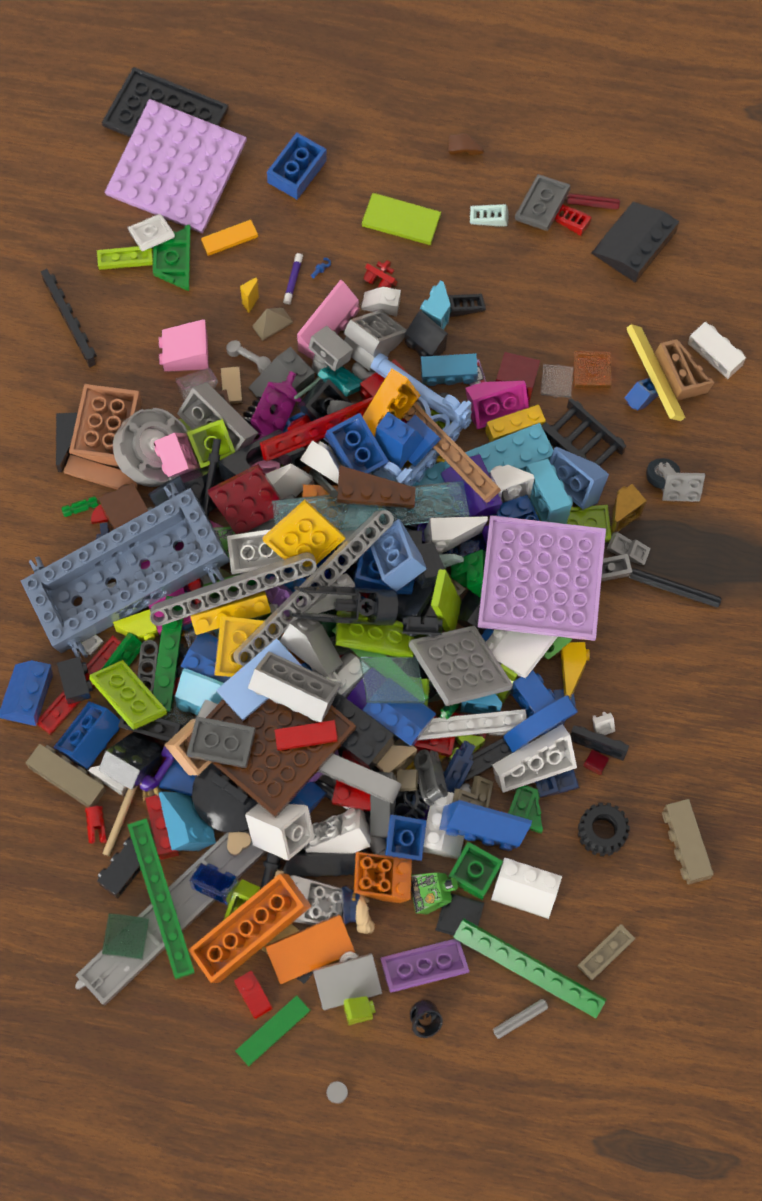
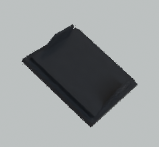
[435,894,484,936]

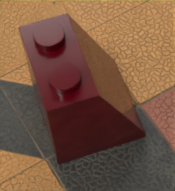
[496,352,540,405]

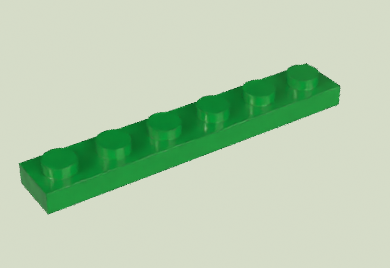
[153,596,184,713]

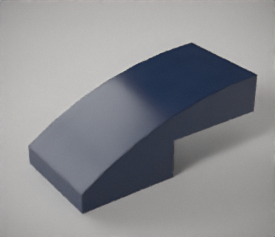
[536,769,579,798]

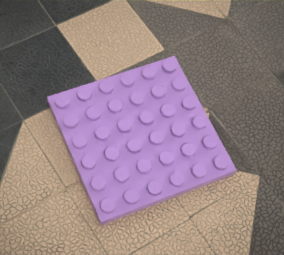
[105,99,247,234]
[478,515,606,641]

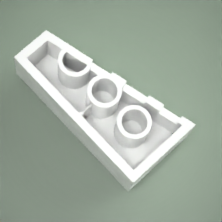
[492,724,577,792]

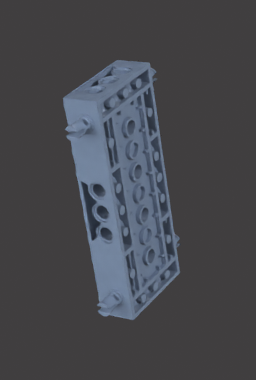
[21,483,230,660]

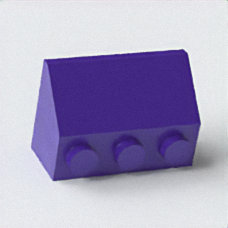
[441,454,502,517]

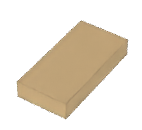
[221,367,242,404]

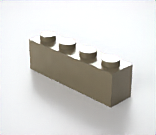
[26,744,106,807]
[662,799,714,884]

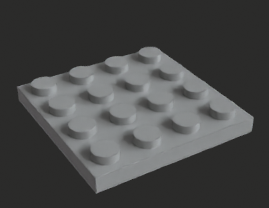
[409,625,513,706]

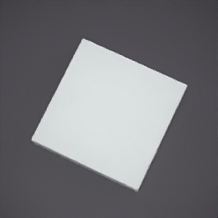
[128,214,175,251]

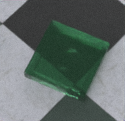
[102,913,150,960]

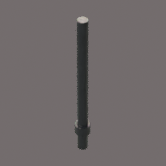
[202,438,221,517]

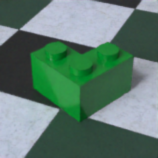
[451,549,486,598]

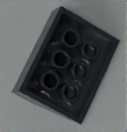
[591,202,679,283]

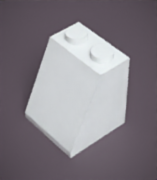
[245,803,315,860]

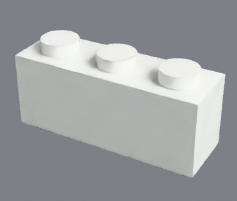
[688,322,746,379]

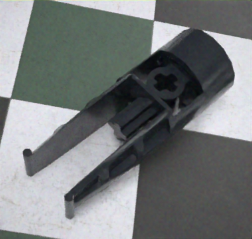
[292,586,398,626]

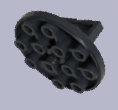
[192,763,258,833]

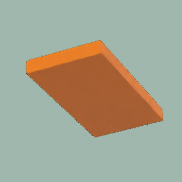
[265,914,355,985]

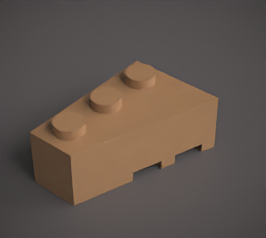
[654,339,715,401]

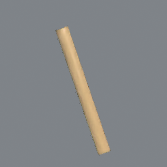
[102,786,137,857]

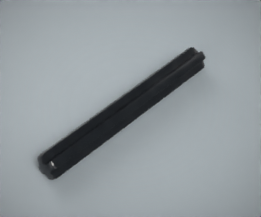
[629,568,722,607]

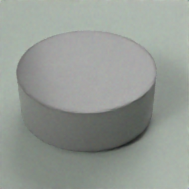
[327,1082,347,1103]

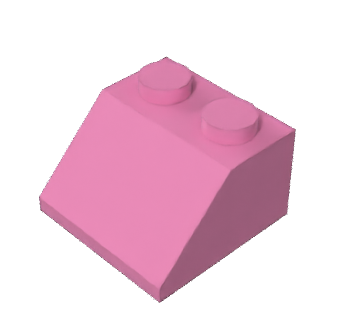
[154,433,200,477]

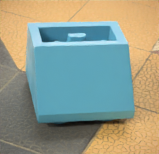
[420,281,450,330]

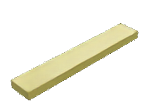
[627,324,686,421]

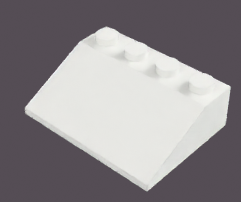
[486,629,557,678]

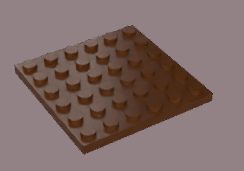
[186,698,357,818]

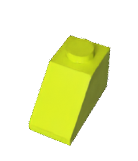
[113,609,159,642]

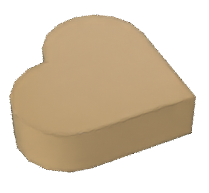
[227,832,251,856]

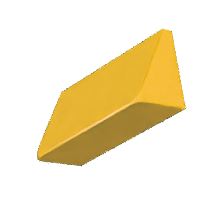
[240,278,259,313]

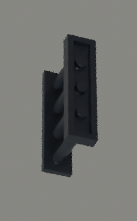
[542,398,626,466]

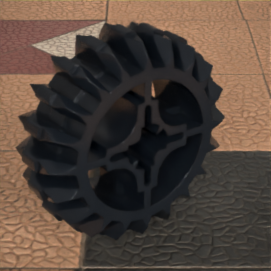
[394,784,428,819]

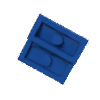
[159,759,196,796]

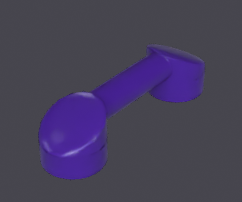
[140,746,175,792]

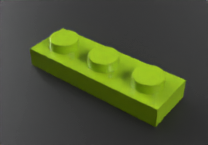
[97,247,153,270]

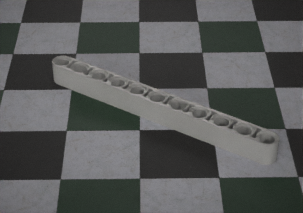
[233,510,394,666]
[197,700,402,803]

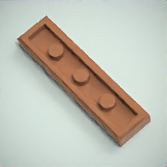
[64,455,139,490]

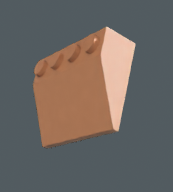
[69,384,142,467]

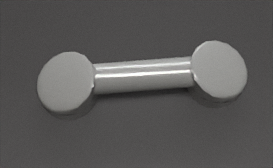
[226,340,271,373]

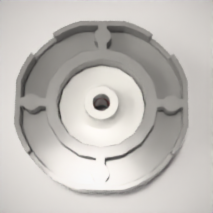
[113,408,192,487]

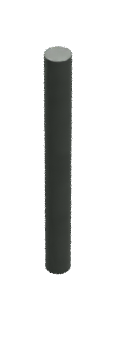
[309,469,338,498]

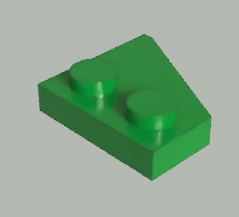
[508,785,543,834]

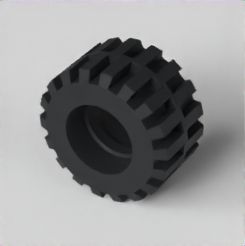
[578,802,630,856]

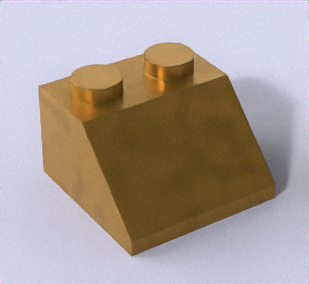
[611,484,647,534]

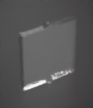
[541,364,573,398]

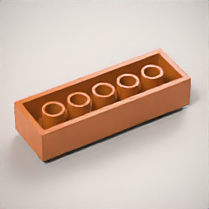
[188,873,312,983]

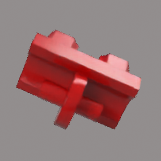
[363,260,398,288]

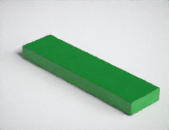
[235,995,310,1067]

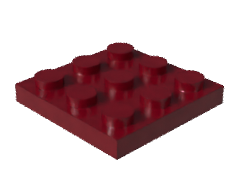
[208,464,287,535]

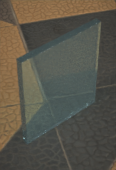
[360,657,425,703]

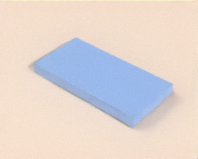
[216,638,303,721]

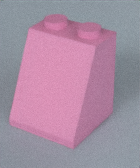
[159,320,209,371]

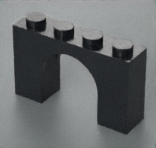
[218,429,307,480]

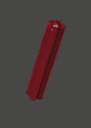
[567,193,620,209]

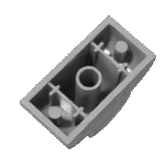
[344,310,406,372]

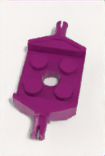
[251,371,301,440]

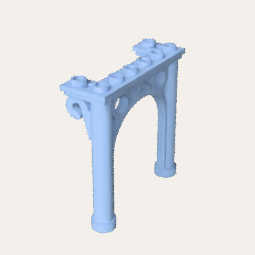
[323,353,472,487]

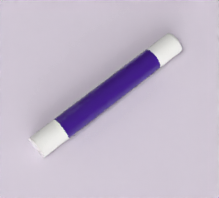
[283,253,303,304]

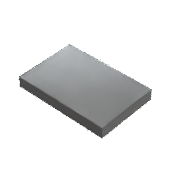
[313,953,382,1010]

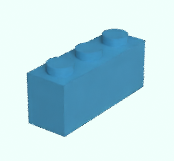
[421,354,478,386]

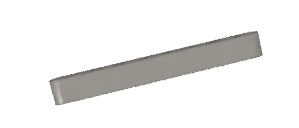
[150,552,317,626]

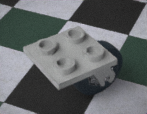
[646,458,705,502]

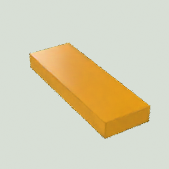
[201,220,258,256]

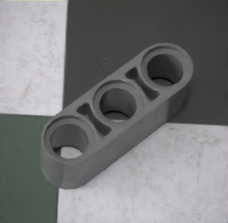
[137,640,159,694]

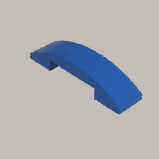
[503,695,578,753]

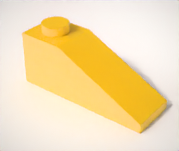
[560,642,590,699]

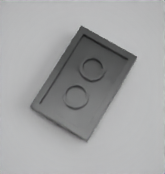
[515,174,571,231]
[187,716,256,768]

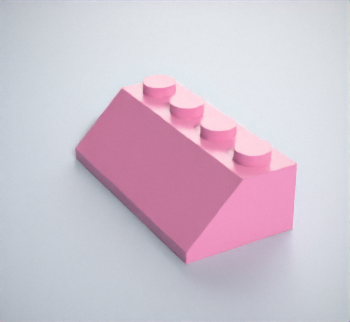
[297,280,359,360]

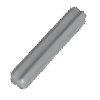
[493,999,548,1039]

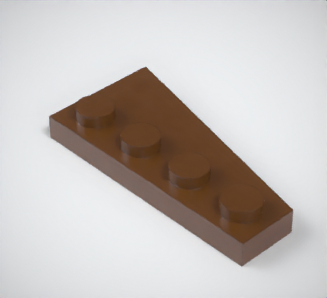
[337,465,416,508]

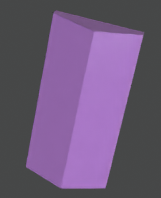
[381,939,469,993]

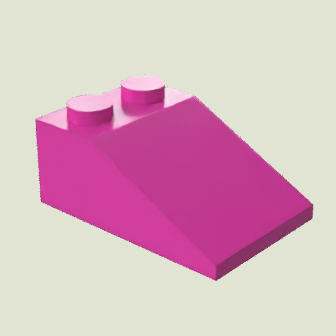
[465,381,529,429]

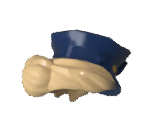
[341,886,375,934]

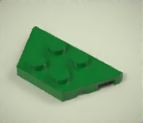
[153,225,191,290]

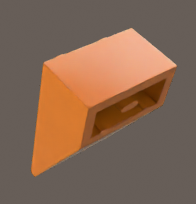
[354,852,412,903]

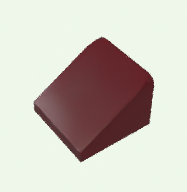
[583,749,610,775]

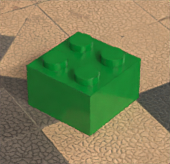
[448,842,503,900]

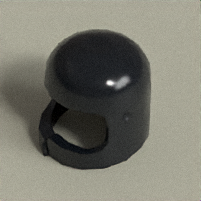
[410,1000,443,1038]

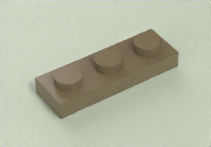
[577,924,635,981]

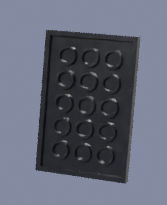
[102,67,229,137]

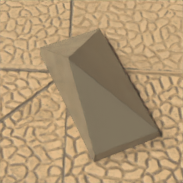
[253,308,293,341]

